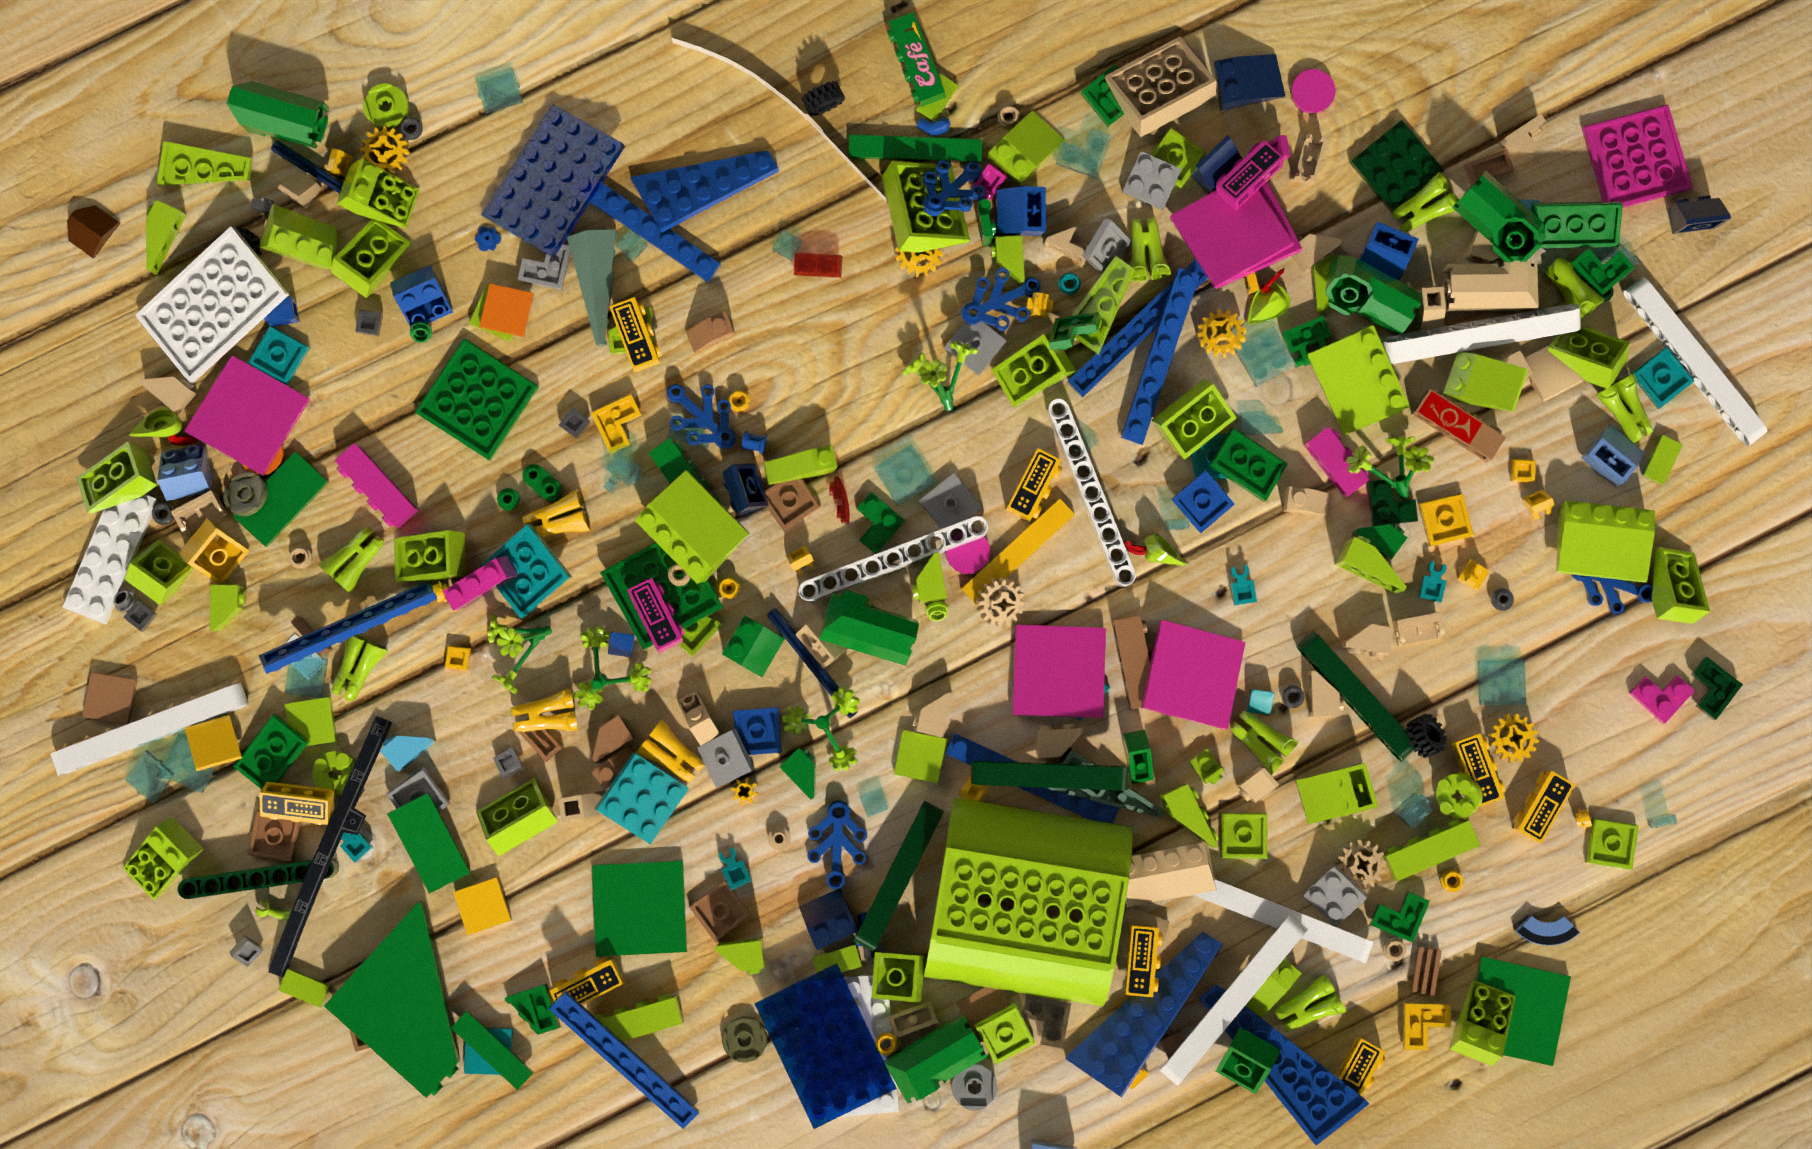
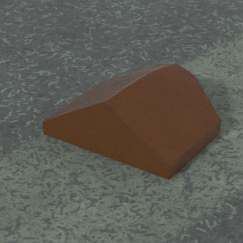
[67,205,120,259]

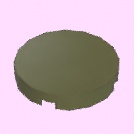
[223,472,268,516]
[722,1016,768,1063]

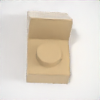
[1499,114,1546,153]
[1044,227,1086,264]

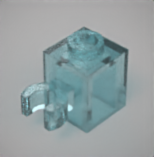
[603,451,643,493]
[1394,793,1433,829]

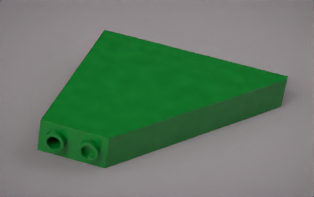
[324,901,460,1098]

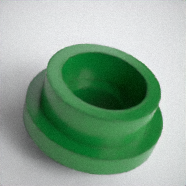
[409,321,432,343]
[497,488,520,511]

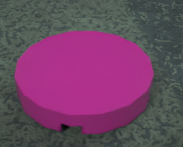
[1291,69,1336,114]
[946,530,990,574]

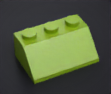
[259,204,337,270]
[1151,379,1237,460]
[476,777,558,856]

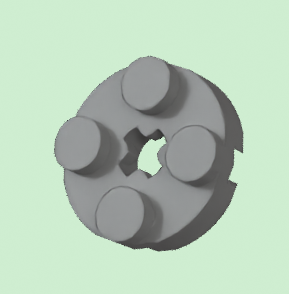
[952,1063,997,1111]

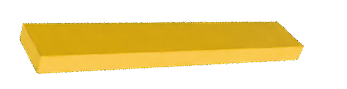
[961,499,1075,606]

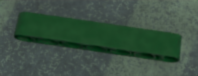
[1296,631,1414,762]
[971,761,1128,790]
[854,800,944,951]
[177,859,339,899]

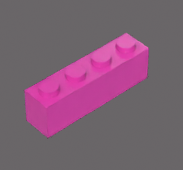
[334,443,419,528]

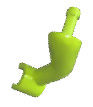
[255,900,292,920]

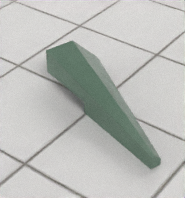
[567,229,617,347]
[1049,747,1165,818]

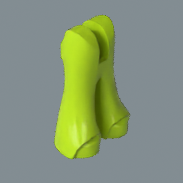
[1392,172,1459,233]
[1130,217,1171,282]
[1545,257,1605,320]
[1595,373,1654,443]
[318,526,385,594]
[332,634,388,702]
[1229,710,1299,775]
[1275,973,1347,1032]

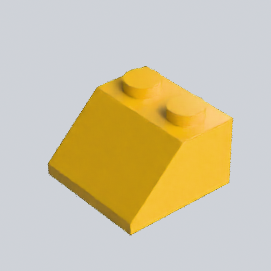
[178,518,250,585]

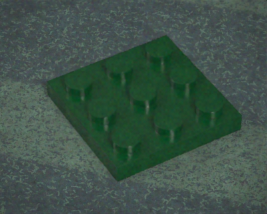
[1350,120,1444,213]

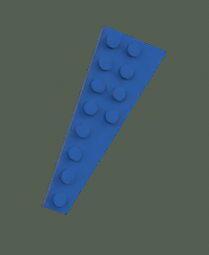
[1065,932,1223,1098]
[1199,984,1369,1146]

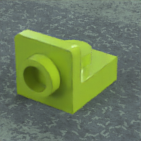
[1188,748,1225,785]

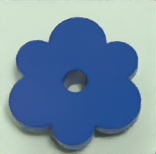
[475,227,501,251]

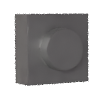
[250,197,275,215]
[355,310,383,336]
[559,407,591,439]
[123,600,158,632]
[493,747,525,779]
[229,936,263,967]

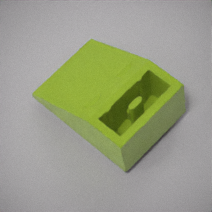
[336,158,420,228]
[1296,763,1378,824]
[1159,783,1219,848]
[122,816,204,900]
[1449,980,1516,1066]

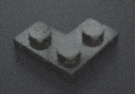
[1022,994,1071,1049]

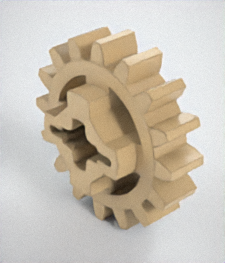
[975,577,1025,627]
[1337,840,1387,890]

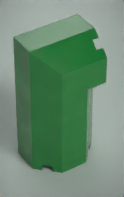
[226,81,329,149]
[1452,171,1546,262]
[1325,254,1422,335]
[819,590,919,666]
[884,1014,987,1103]

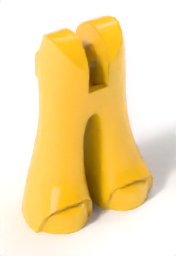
[522,489,591,537]
[510,688,578,732]
[636,719,705,783]

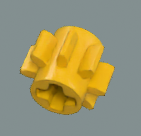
[1026,293,1054,318]
[731,778,759,806]

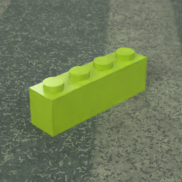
[1383,818,1481,881]
[594,993,684,1041]

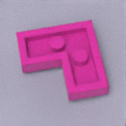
[1629,675,1695,724]

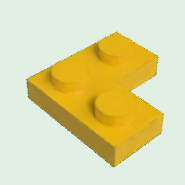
[591,394,641,454]
[1403,1003,1451,1050]

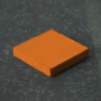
[479,284,534,337]

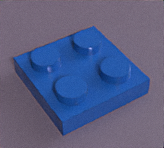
[1171,470,1235,533]
[733,707,782,755]

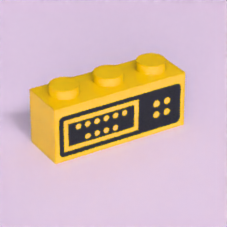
[609,297,662,373]
[1006,448,1063,522]
[1450,733,1505,806]
[1512,770,1575,843]
[260,782,334,825]
[1124,924,1163,997]
[550,957,625,1005]
[1336,1036,1386,1096]

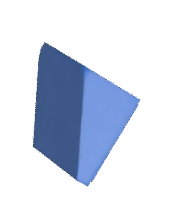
[608,632,635,658]

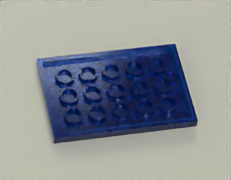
[481,104,625,258]
[754,963,897,1129]

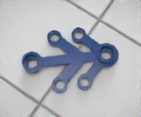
[923,160,985,216]
[961,268,1041,331]
[667,384,736,449]
[1571,574,1653,614]
[807,800,867,889]

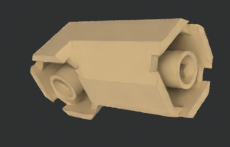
[1441,261,1539,312]

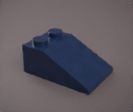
[1211,54,1286,111]

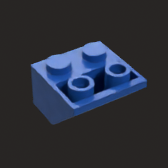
[996,186,1046,236]
[1359,222,1419,281]
[390,265,453,327]

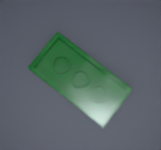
[1531,201,1623,248]
[233,451,329,547]
[387,792,471,894]

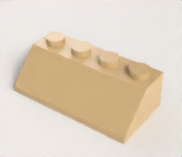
[1125,842,1217,908]

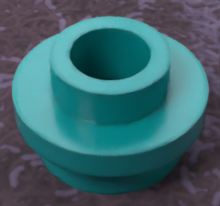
[1058,273,1081,295]

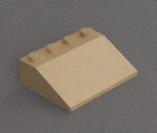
[1105,37,1216,137]

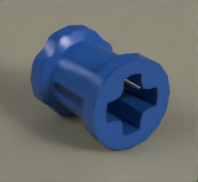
[741,430,767,454]

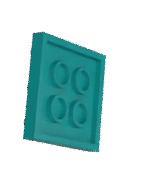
[480,523,572,619]
[595,752,689,844]

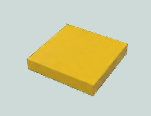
[1418,493,1474,547]
[185,715,242,771]
[453,877,512,935]

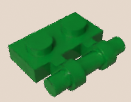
[977,199,996,247]
[1281,316,1332,368]

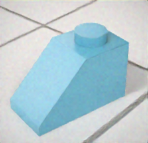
[380,735,436,771]

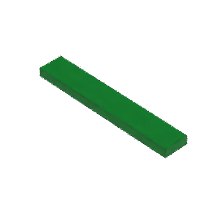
[849,134,982,163]

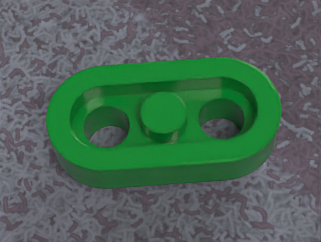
[522,464,563,502]

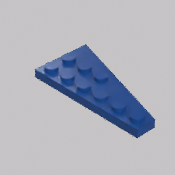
[630,150,779,233]

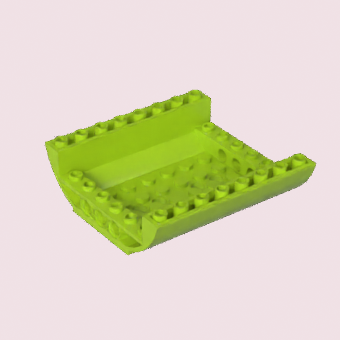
[923,797,1133,1007]

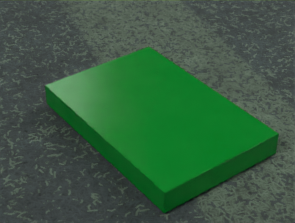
[1209,428,1288,502]
[233,713,310,790]

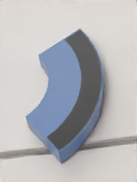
[1515,915,1580,946]

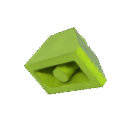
[991,236,1025,284]
[210,585,247,631]

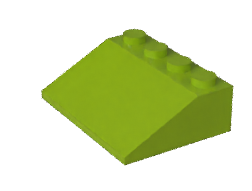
[882,161,970,252]
[1307,325,1410,435]
[635,470,750,584]
[1556,500,1655,583]

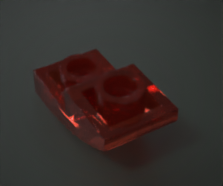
[794,253,843,278]
[829,477,850,525]

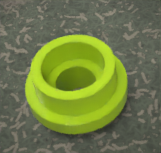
[926,601,948,621]

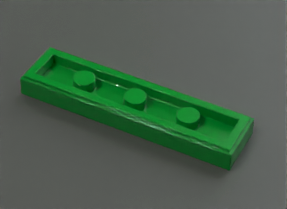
[451,1010,534,1090]

